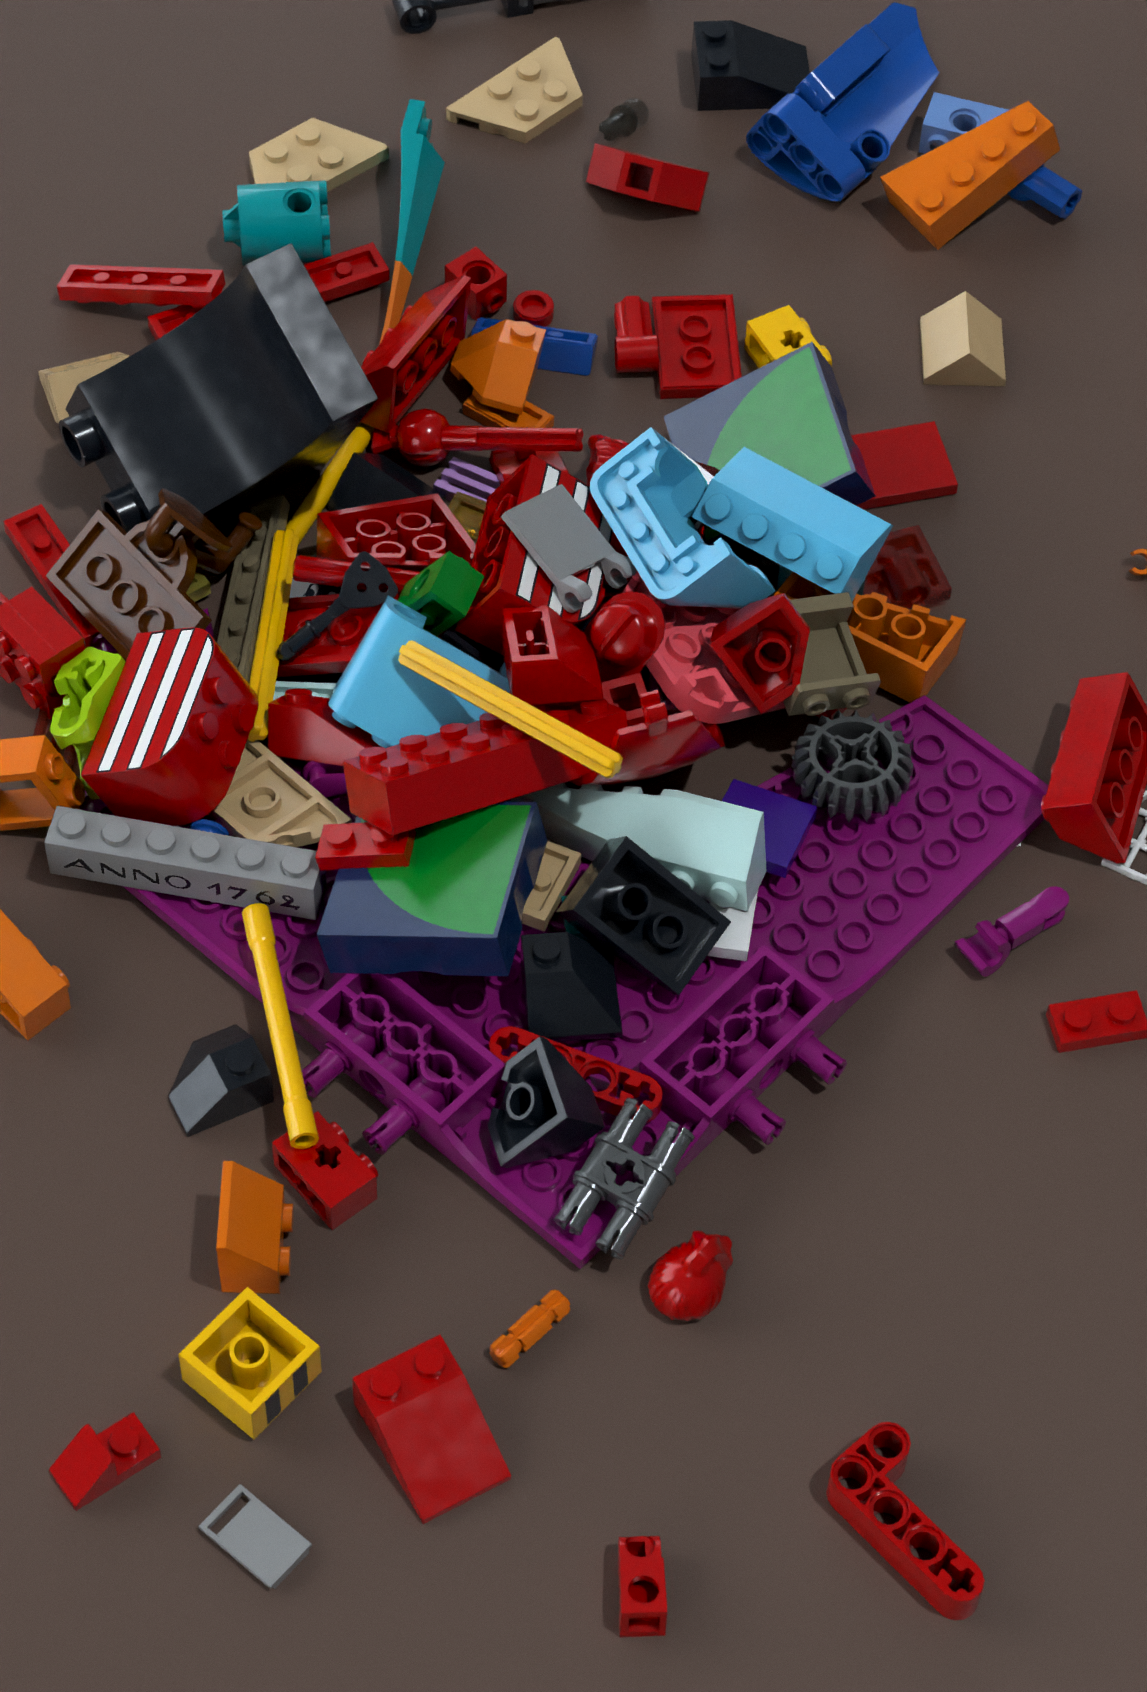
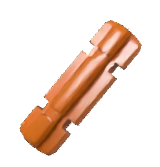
[489,1289,570,1368]

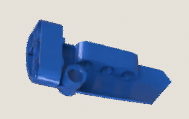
[746,2,939,202]

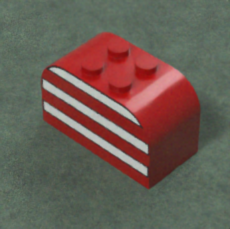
[455,454,613,656]
[81,627,259,826]

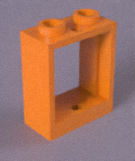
[0,735,85,831]

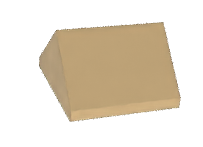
[920,291,1006,386]

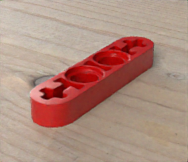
[489,1026,663,1123]

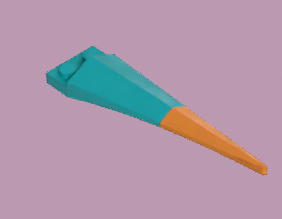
[379,99,445,345]

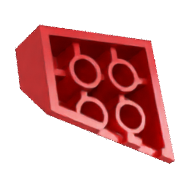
[316,493,476,572]

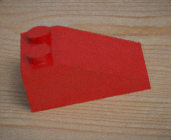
[352,1334,511,1524]

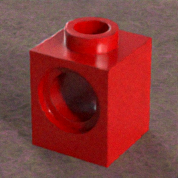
[445,246,507,321]

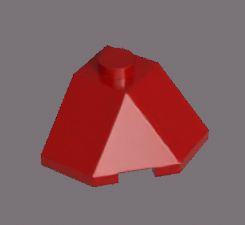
[710,593,810,714]

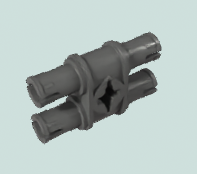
[553,1098,695,1260]

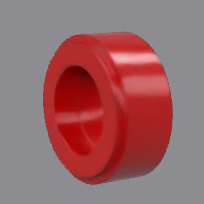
[513,290,554,327]

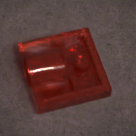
[863,525,952,610]

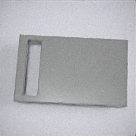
[198,1484,312,1589]

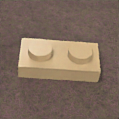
[522,841,581,931]

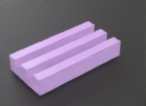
[433,457,500,515]

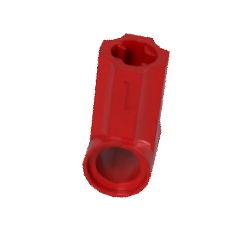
[614,296,658,373]

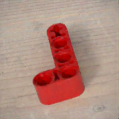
[826,1422,984,1621]

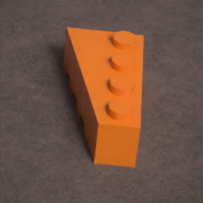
[0,909,71,1041]

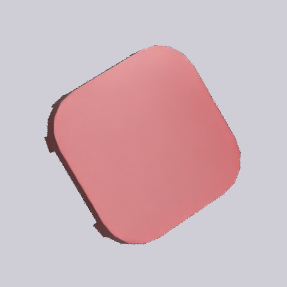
[622,566,785,724]

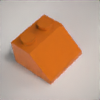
[216,1161,294,1294]

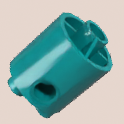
[222,180,331,266]

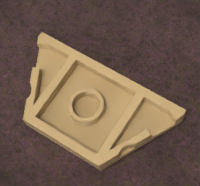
[446,36,583,144]
[249,117,389,192]
[208,740,352,847]

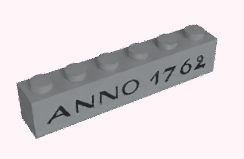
[44,806,327,920]

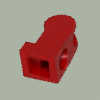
[618,1536,668,1637]

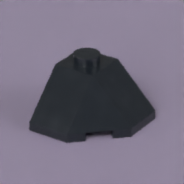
[168,1024,274,1137]
[488,1037,605,1168]

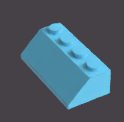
[692,447,893,602]

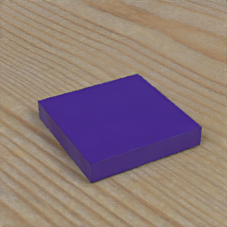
[722,779,817,878]

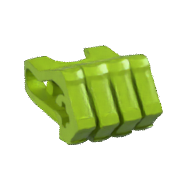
[50,647,126,800]

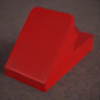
[49,1412,161,1511]

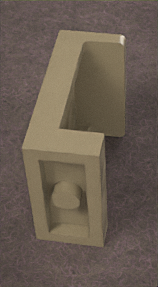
[783,592,881,716]

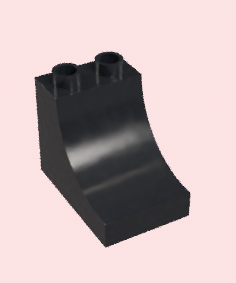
[59,243,378,533]

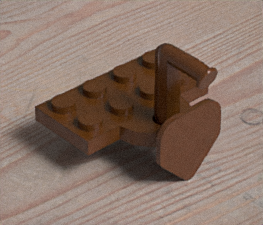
[46,488,263,660]

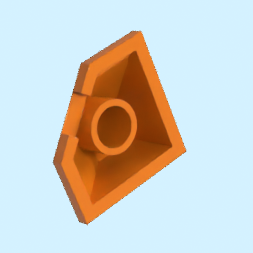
[450,319,546,415]

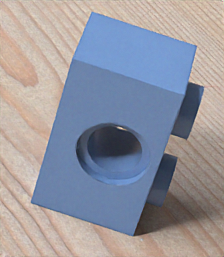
[919,92,1009,154]

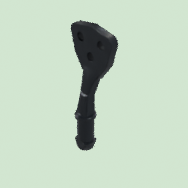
[277,551,398,661]

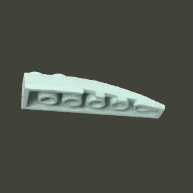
[510,783,766,912]

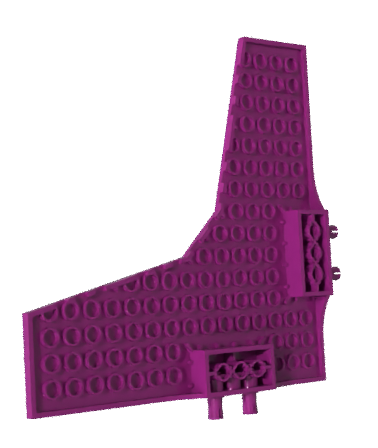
[79,695,1049,1269]

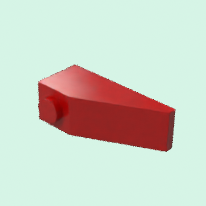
[268,688,381,766]

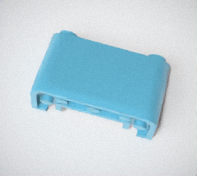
[590,427,775,609]

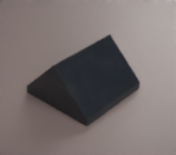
[327,452,446,511]

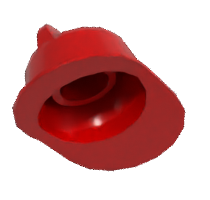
[584,591,666,682]

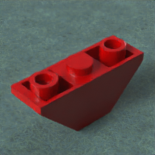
[586,143,710,212]

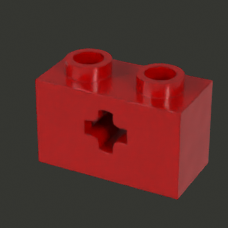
[272,1111,378,1231]

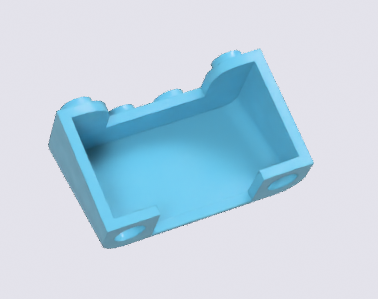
[328,595,510,748]

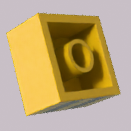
[178,1287,322,1440]

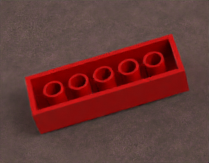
[343,699,628,835]

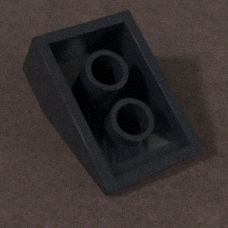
[691,20,810,111]
[556,836,731,995]

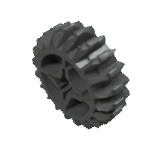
[792,709,913,823]

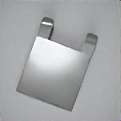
[501,484,637,613]

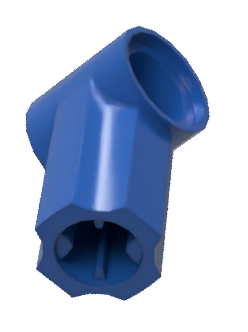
[1007,164,1082,219]

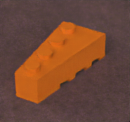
[880,101,1060,250]
[774,572,967,703]

